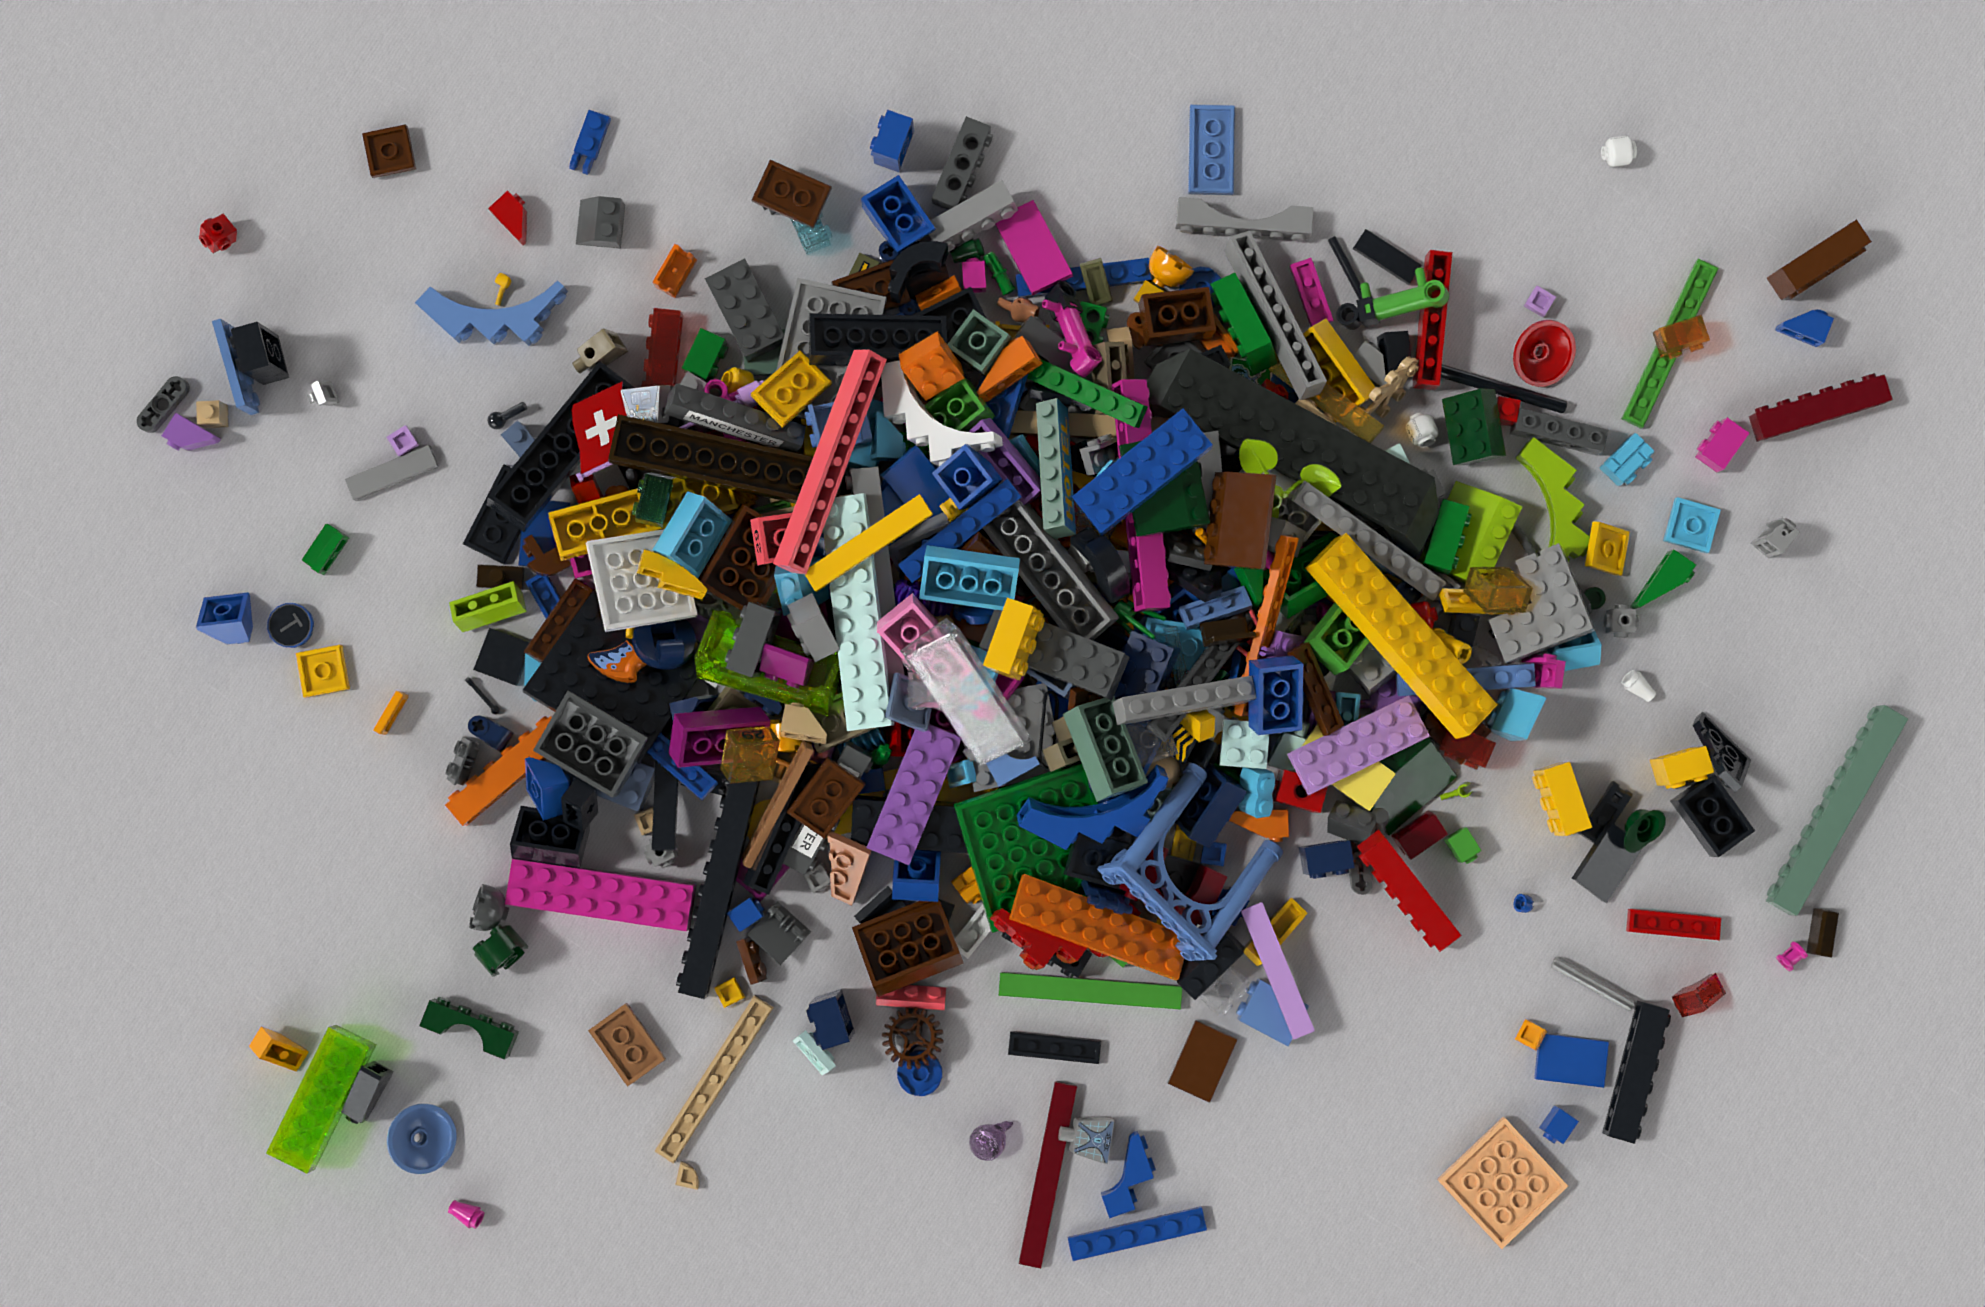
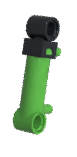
[1336,268,1449,330]

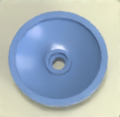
[387,1104,457,1174]

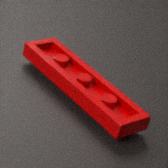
[1626,909,1721,941]

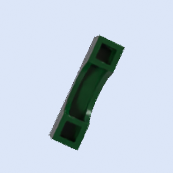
[419,997,519,1060]

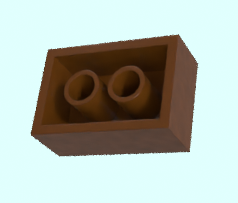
[1138,287,1216,346]

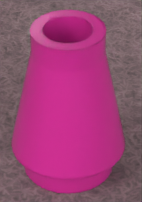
[448,1200,484,1229]

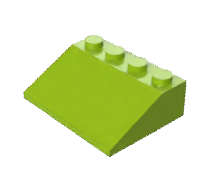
[1418,481,1522,590]

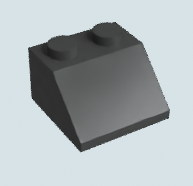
[576,196,625,249]

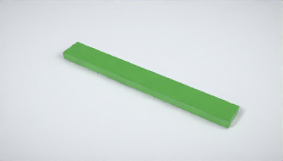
[1621,258,1719,429]
[998,972,1182,1010]

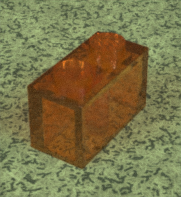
[1652,315,1710,359]

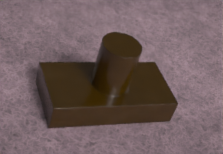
[476,565,524,590]

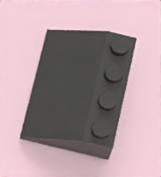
[533,690,648,798]

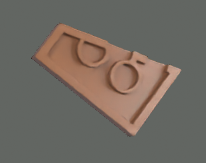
[828,831,872,906]

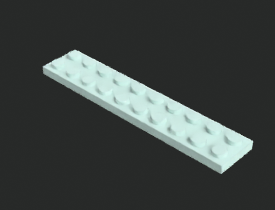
[823,493,894,731]

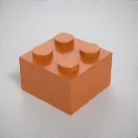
[899,331,964,401]

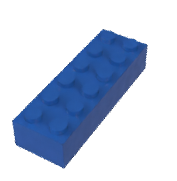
[1072,408,1213,536]

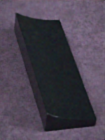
[809,313,947,366]

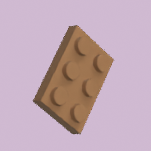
[588,1003,666,1087]

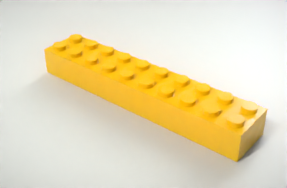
[1305,533,1498,739]

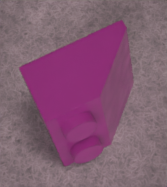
[760,643,815,689]

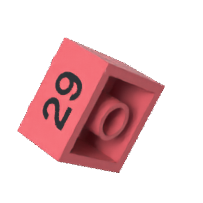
[750,513,792,565]

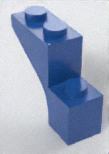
[1101,1131,1156,1219]

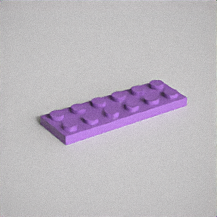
[866,723,962,865]

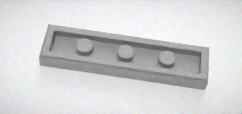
[345,445,439,501]

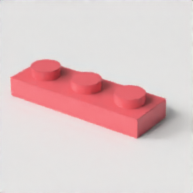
[876,985,946,1010]

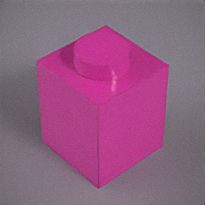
[962,258,986,293]

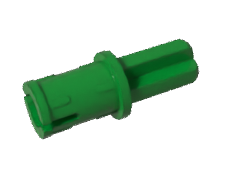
[983,251,1016,296]
[871,743,892,769]

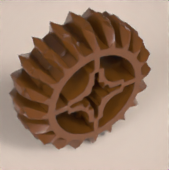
[882,1007,944,1070]

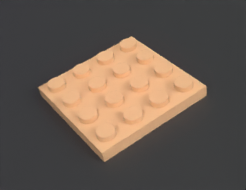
[1437,1117,1568,1249]

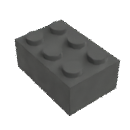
[725,602,783,678]

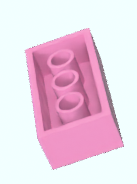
[877,593,974,698]

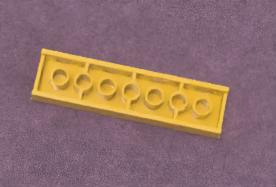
[548,478,738,561]

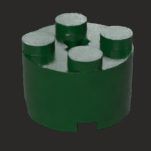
[473,924,528,977]

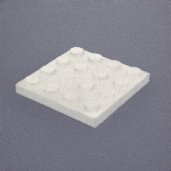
[586,529,697,632]

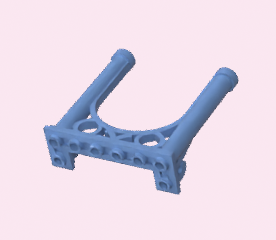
[1097,763,1283,961]

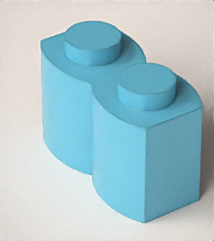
[1238,767,1275,818]

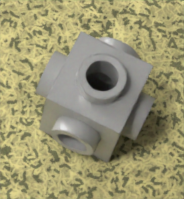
[1604,605,1639,638]
[644,838,679,869]

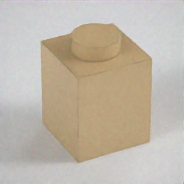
[196,400,229,428]

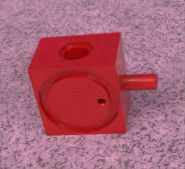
[1272,769,1328,813]

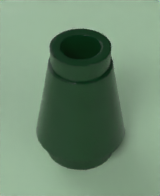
[950,238,985,264]

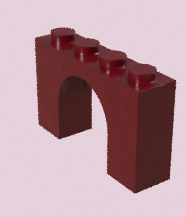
[1119,847,1227,926]

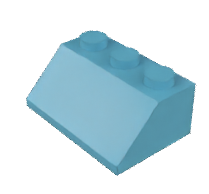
[652,491,732,578]

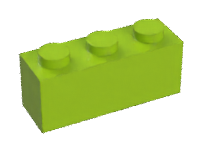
[449,581,527,632]

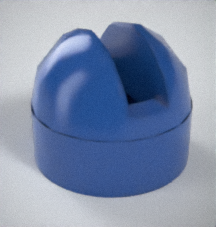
[1513,894,1534,913]

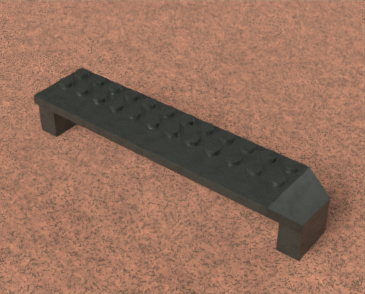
[1147,349,1439,559]

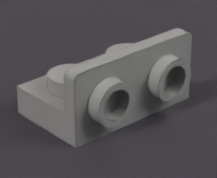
[1080,434,1117,476]

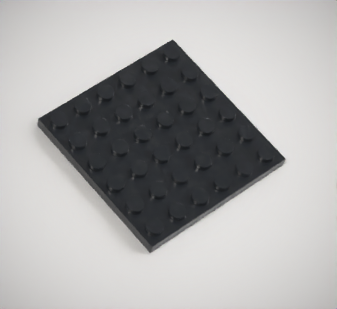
[523,588,713,764]

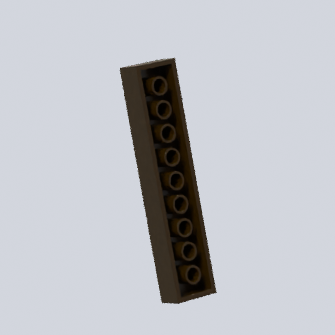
[608,414,844,504]

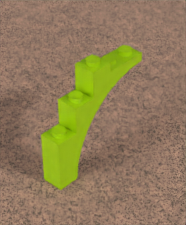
[1515,437,1590,562]

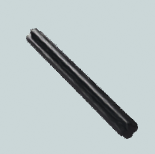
[1440,364,1567,413]

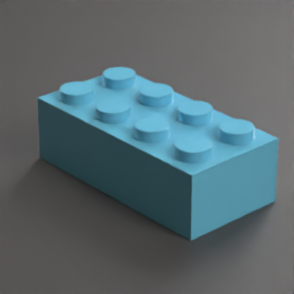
[919,545,1020,610]

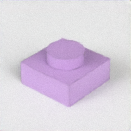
[1524,286,1556,318]
[387,425,419,457]

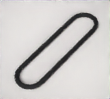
[1038,690,1059,769]

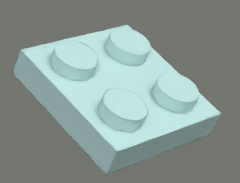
[1219,719,1269,769]
[792,1030,836,1075]

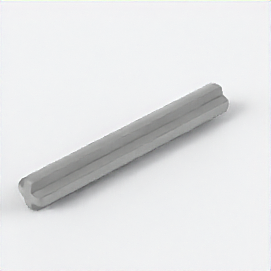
[1551,957,1635,1011]

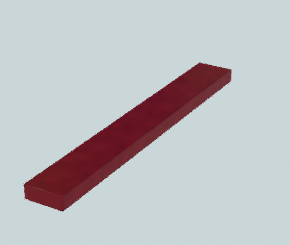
[1018,1081,1077,1269]

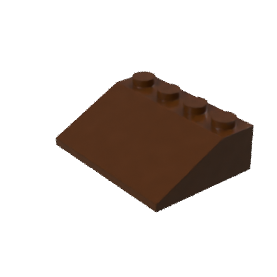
[1204,472,1277,569]
[697,504,777,611]
[852,897,964,997]

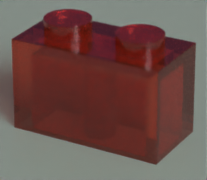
[1439,730,1496,770]

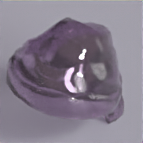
[969,1121,1013,1161]

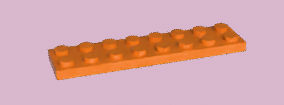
[1009,874,1184,980]

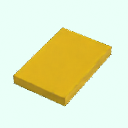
[750,350,832,428]

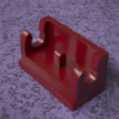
[1391,810,1448,860]

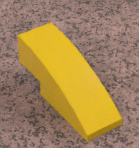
[637,549,707,599]
[1176,684,1215,742]
[1244,897,1308,966]

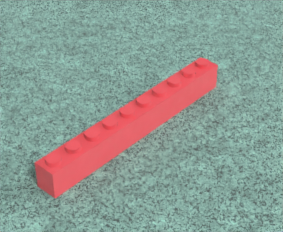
[773,350,887,574]

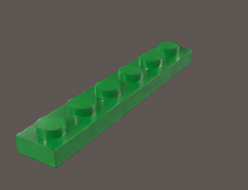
[1027,359,1148,428]

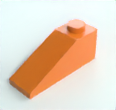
[977,336,1043,402]
[1229,809,1289,842]

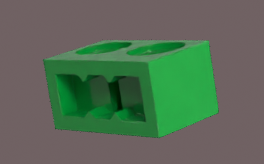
[1080,301,1110,345]

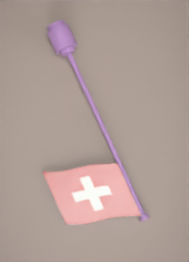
[572,380,764,482]

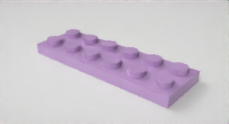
[1287,695,1430,795]

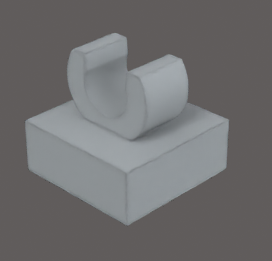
[307,381,339,406]

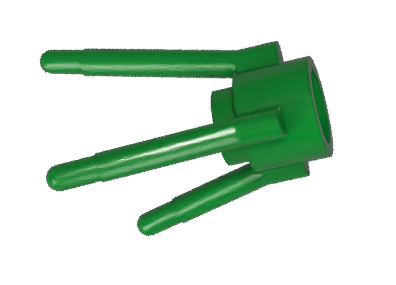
[1114,600,1166,639]

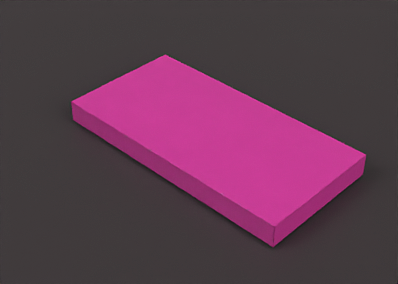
[995,200,1073,296]

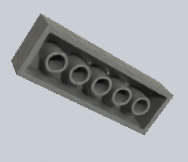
[979,609,1130,701]

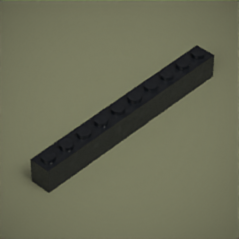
[676,769,762,999]

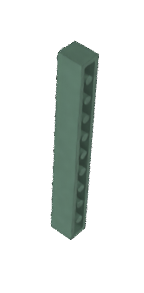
[1766,705,1908,916]

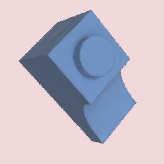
[985,749,1040,787]

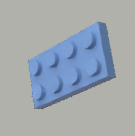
[212,319,260,415]

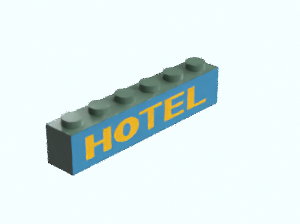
[1036,398,1076,539]

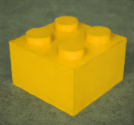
[1649,746,1714,789]

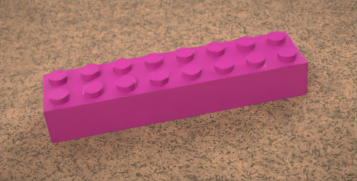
[505,859,697,931]

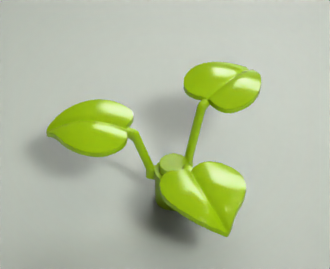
[1239,439,1341,518]

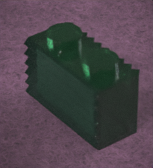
[632,474,673,528]

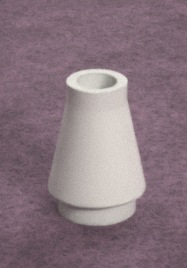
[1621,670,1656,702]

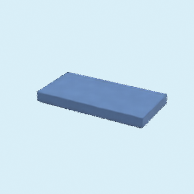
[1188,105,1235,195]

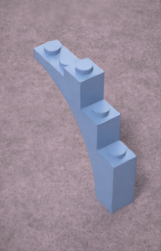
[415,280,568,346]

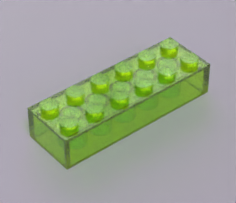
[266,1025,377,1174]

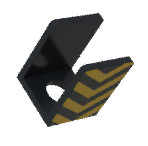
[1161,724,1217,770]

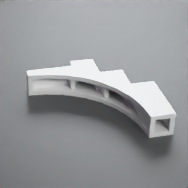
[881,360,1003,467]

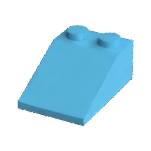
[1487,688,1546,741]

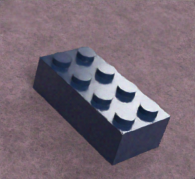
[806,989,855,1050]

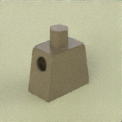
[572,328,628,374]

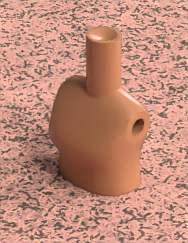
[997,297,1040,323]

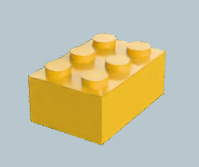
[983,598,1044,681]
[1532,762,1592,836]

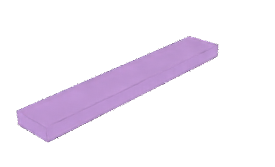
[1241,902,1315,1040]

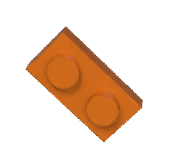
[915,275,962,311]

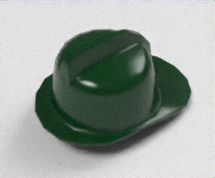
[1624,809,1666,853]

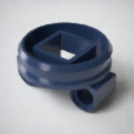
[632,619,696,669]

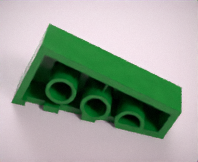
[1210,272,1278,375]

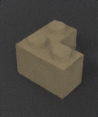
[1042,716,1081,772]

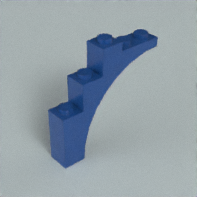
[1016,765,1169,850]

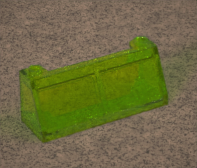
[695,610,840,716]

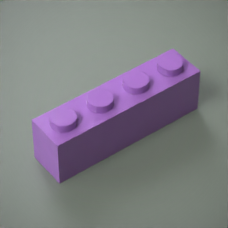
[969,418,1041,505]

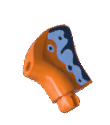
[588,640,647,683]

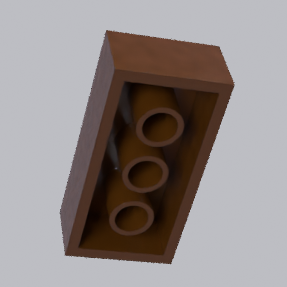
[1767,219,1872,300]

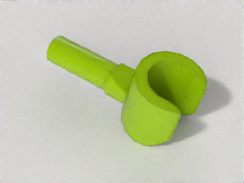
[1440,782,1473,800]

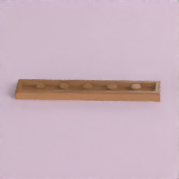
[742,741,814,868]

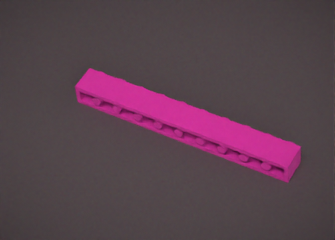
[1112,379,1171,612]

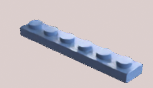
[1396,663,1535,696]

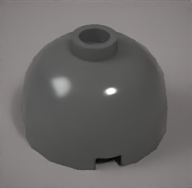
[469,884,509,931]

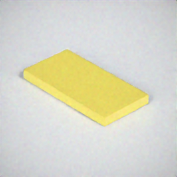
[1301,723,1396,811]

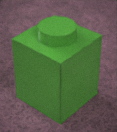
[1443,827,1482,864]

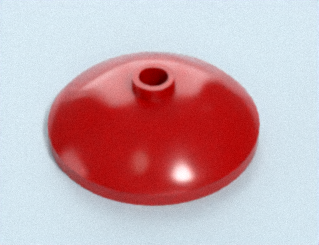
[1513,320,1576,387]

